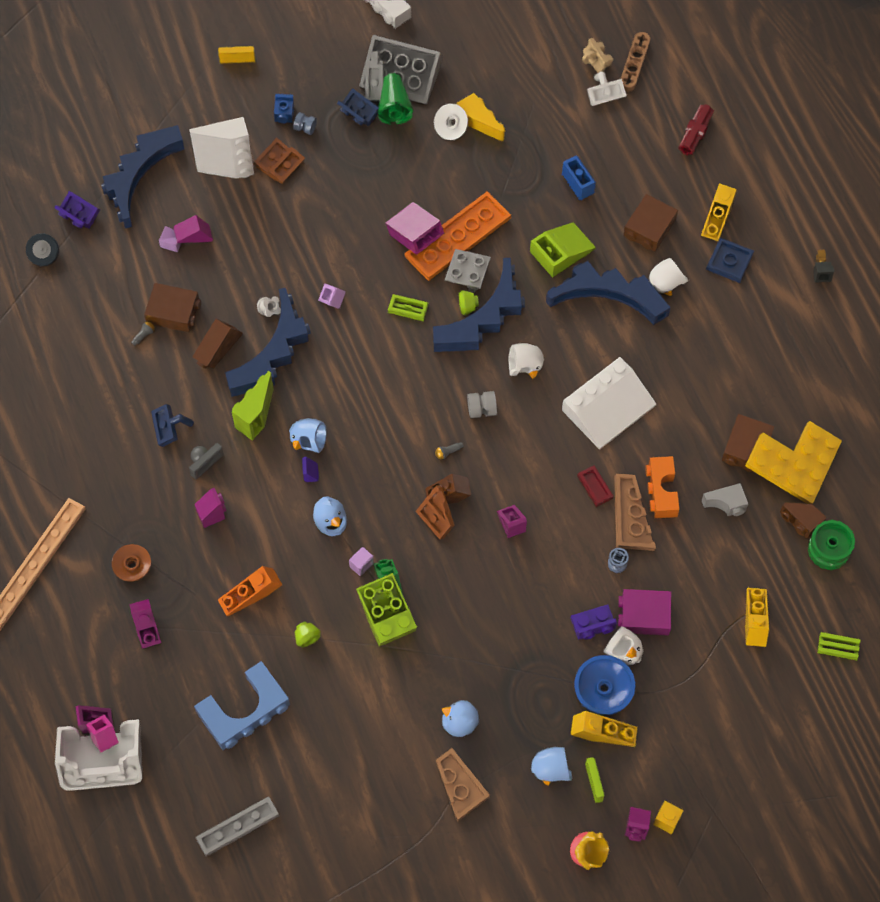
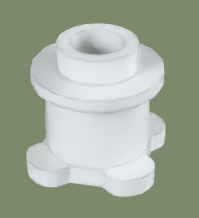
[257,296,281,317]

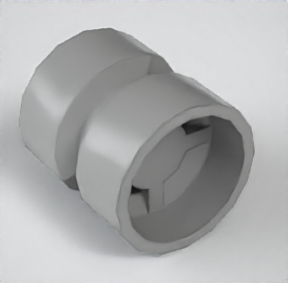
[467,391,497,418]

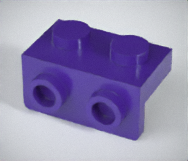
[55,191,100,229]

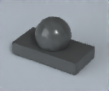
[189,443,223,480]

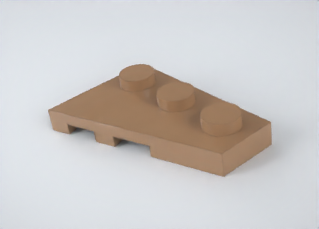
[436,748,490,822]

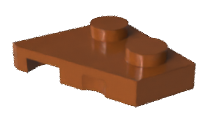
[415,485,454,540]

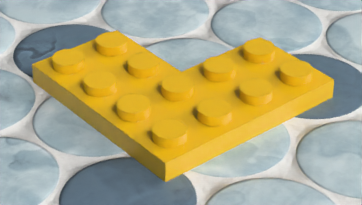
[745,421,842,504]

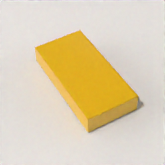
[218,46,255,63]

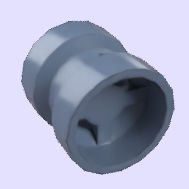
[293,112,317,135]
[608,548,629,573]

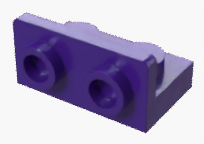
[570,605,617,640]

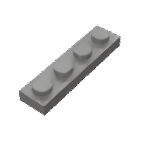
[196,797,279,857]

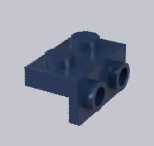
[337,88,379,127]

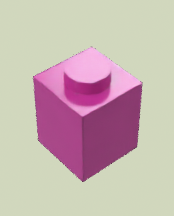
[86,715,119,752]

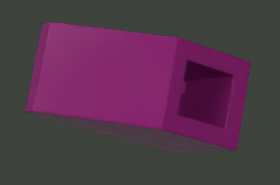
[195,488,227,528]
[130,599,161,649]
[625,807,651,841]

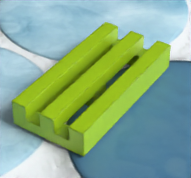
[388,294,429,321]
[817,632,860,660]
[585,757,604,803]

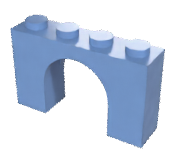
[194,661,290,750]

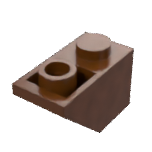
[425,473,471,504]
[780,502,827,539]

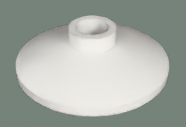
[434,104,468,140]

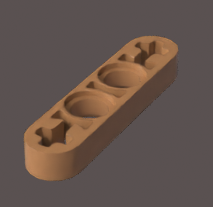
[621,32,650,92]

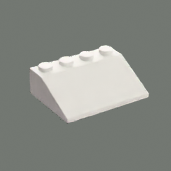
[189,117,254,178]
[562,357,656,450]

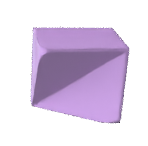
[159,226,181,252]
[318,284,346,308]
[349,547,373,576]

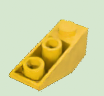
[457,93,505,141]
[701,183,737,241]
[745,588,769,647]
[571,711,637,747]

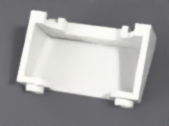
[55,720,142,791]

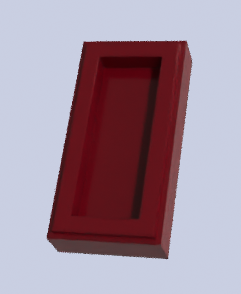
[577,465,614,507]

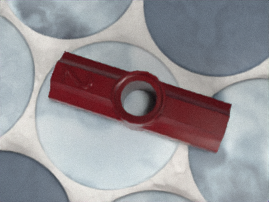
[679,104,714,156]

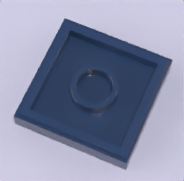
[706,238,754,283]

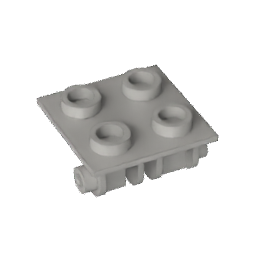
[445,249,491,292]

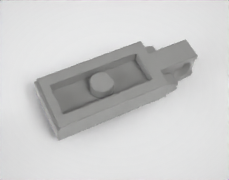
[365,51,384,101]

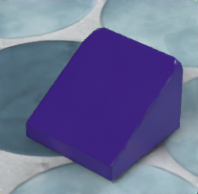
[302,457,319,482]

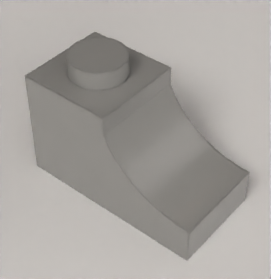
[702,483,748,516]

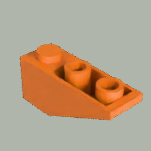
[218,566,282,616]

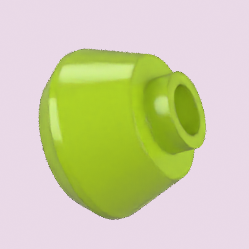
[459,290,479,316]
[295,622,321,647]

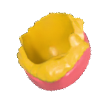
[570,831,609,870]

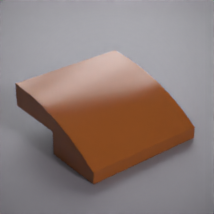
[253,138,305,184]

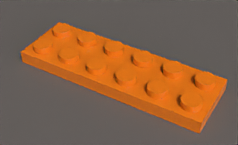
[405,192,511,281]

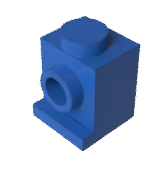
[274,94,294,123]

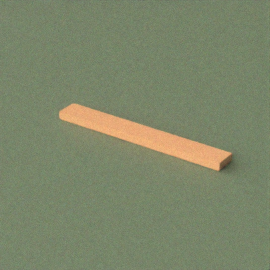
[0,498,86,631]

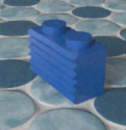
[562,156,596,200]

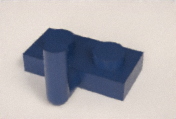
[151,404,194,447]

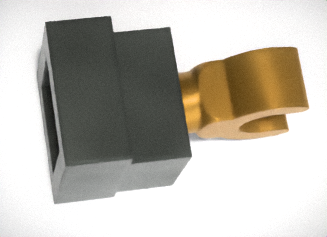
[813,250,834,283]

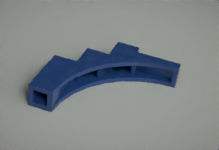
[101,125,184,229]
[433,258,525,352]
[546,261,670,325]
[225,288,311,397]

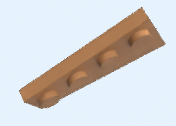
[614,474,656,551]

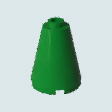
[378,73,413,124]

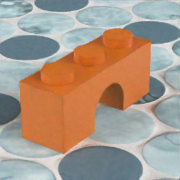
[646,456,680,518]

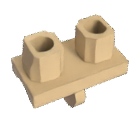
[582,38,613,73]

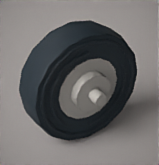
[26,233,59,266]

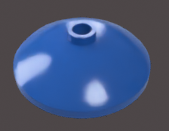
[574,655,635,715]

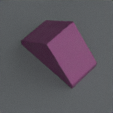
[173,215,213,243]
[497,505,527,538]
[76,705,113,734]

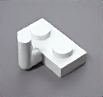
[587,72,626,106]

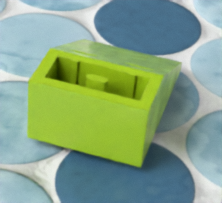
[530,222,596,278]
[232,371,274,441]
[356,573,417,647]

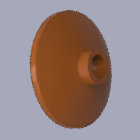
[112,544,151,582]

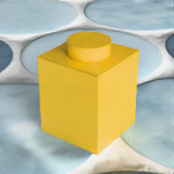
[653,801,683,834]

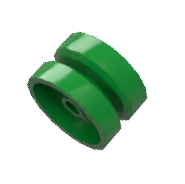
[808,520,855,570]

